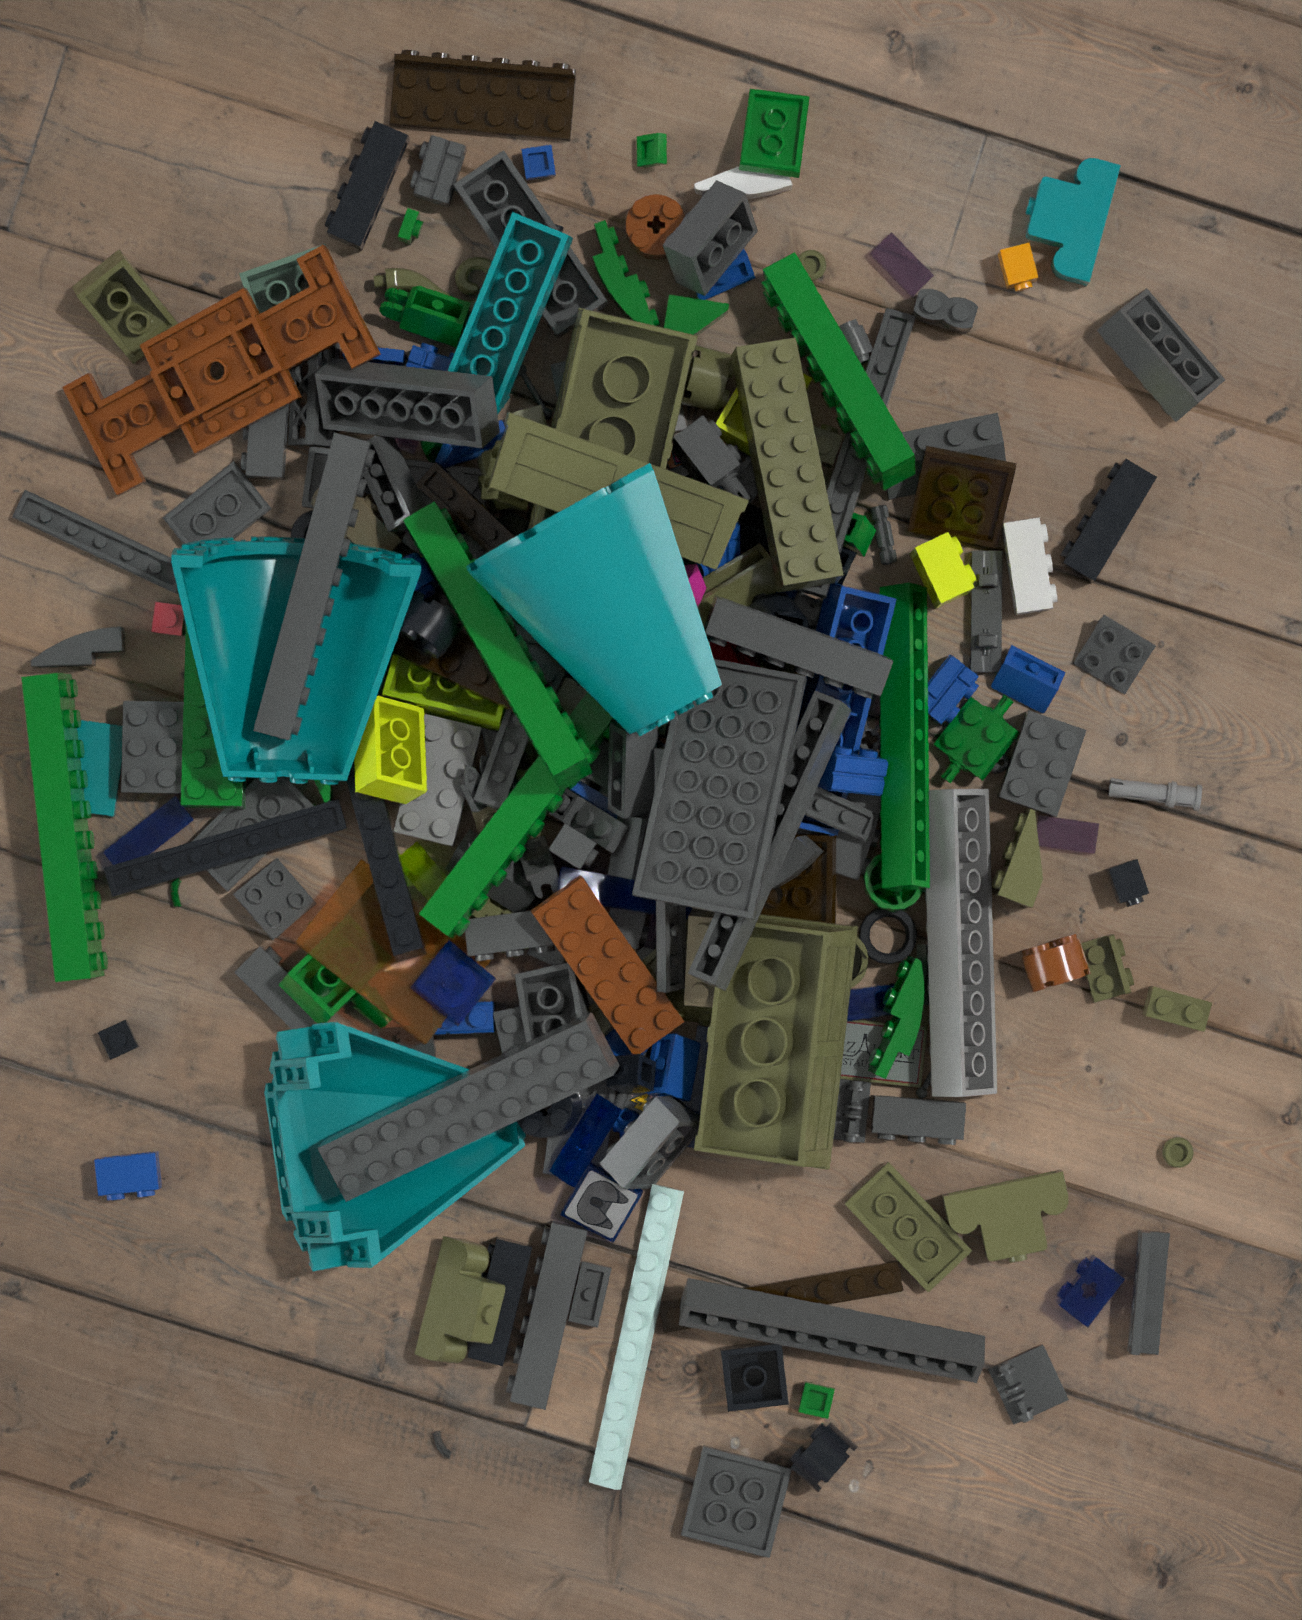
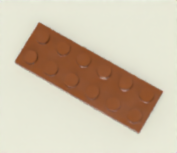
[531,875,684,1054]

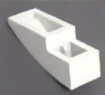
[694,166,793,199]

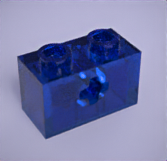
[1056,1255,1125,1327]

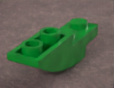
[592,220,660,326]
[868,956,924,1079]

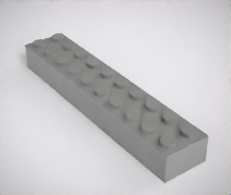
[925,789,997,1097]

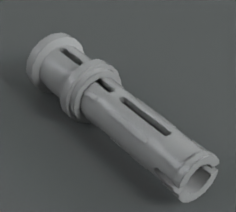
[1108,778,1202,812]

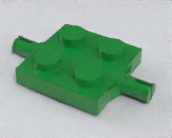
[934,695,1020,784]

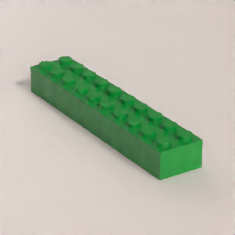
[403,501,593,791]
[21,673,108,982]

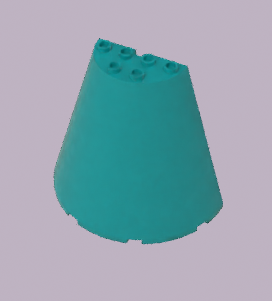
[466,463,722,737]
[171,537,421,785]

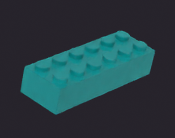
[448,212,573,408]

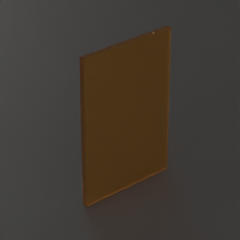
[295,859,491,1045]

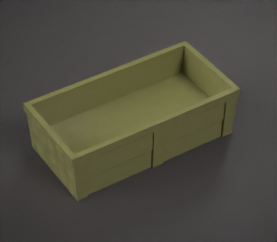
[527,308,698,530]
[488,412,749,570]
[694,914,858,1170]

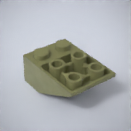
[991,809,1043,908]

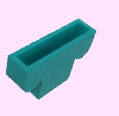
[1025,158,1121,286]

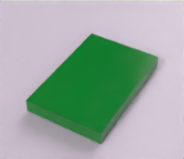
[739,88,810,178]

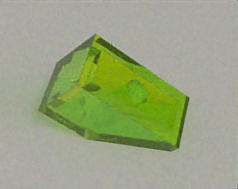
[400,841,447,901]

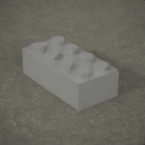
[393,714,483,846]

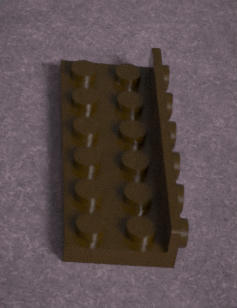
[389,50,576,141]

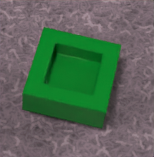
[637,133,667,168]
[398,208,424,245]
[798,1381,835,1419]

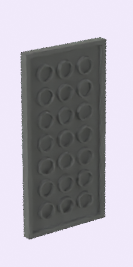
[632,659,807,920]

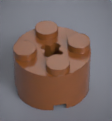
[626,194,685,260]
[1021,934,1091,992]

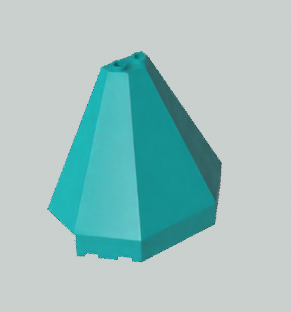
[264,1022,526,1271]

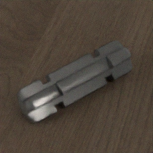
[871,505,897,565]

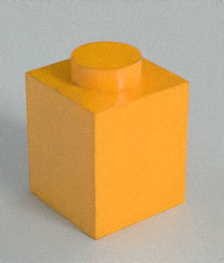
[998,243,1038,292]

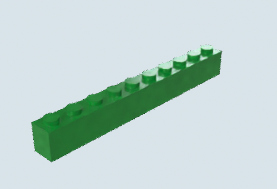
[879,582,930,892]
[419,692,616,938]

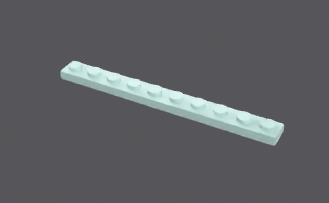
[589,1184,684,1490]

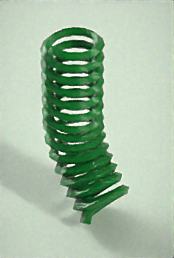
[170,878,182,907]

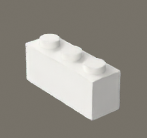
[1002,518,1057,615]

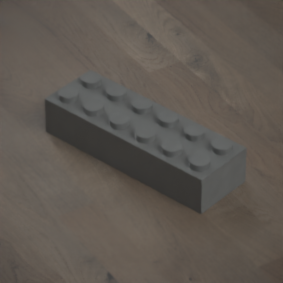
[453,150,607,339]
[315,358,500,448]
[704,595,893,699]

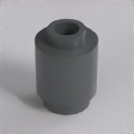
[839,319,873,364]

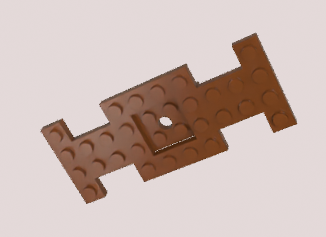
[62,245,381,496]

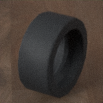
[859,908,917,964]

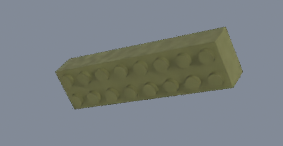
[731,337,844,593]

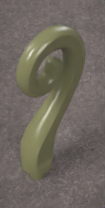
[373,257,492,316]

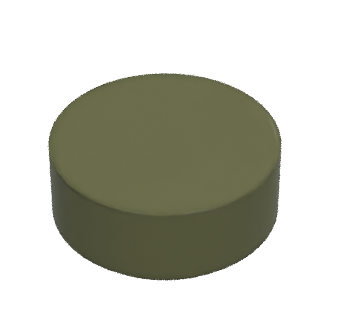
[798,250,826,281]
[1162,1137,1194,1168]

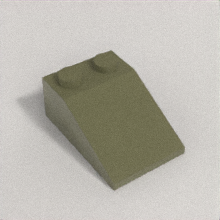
[72,249,178,364]

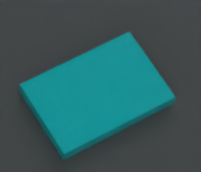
[77,720,123,817]

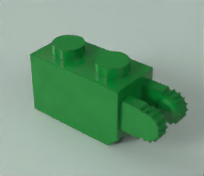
[379,286,471,347]

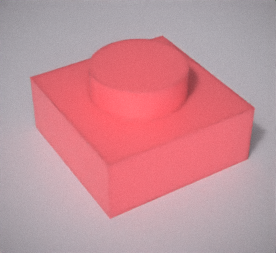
[151,602,185,636]

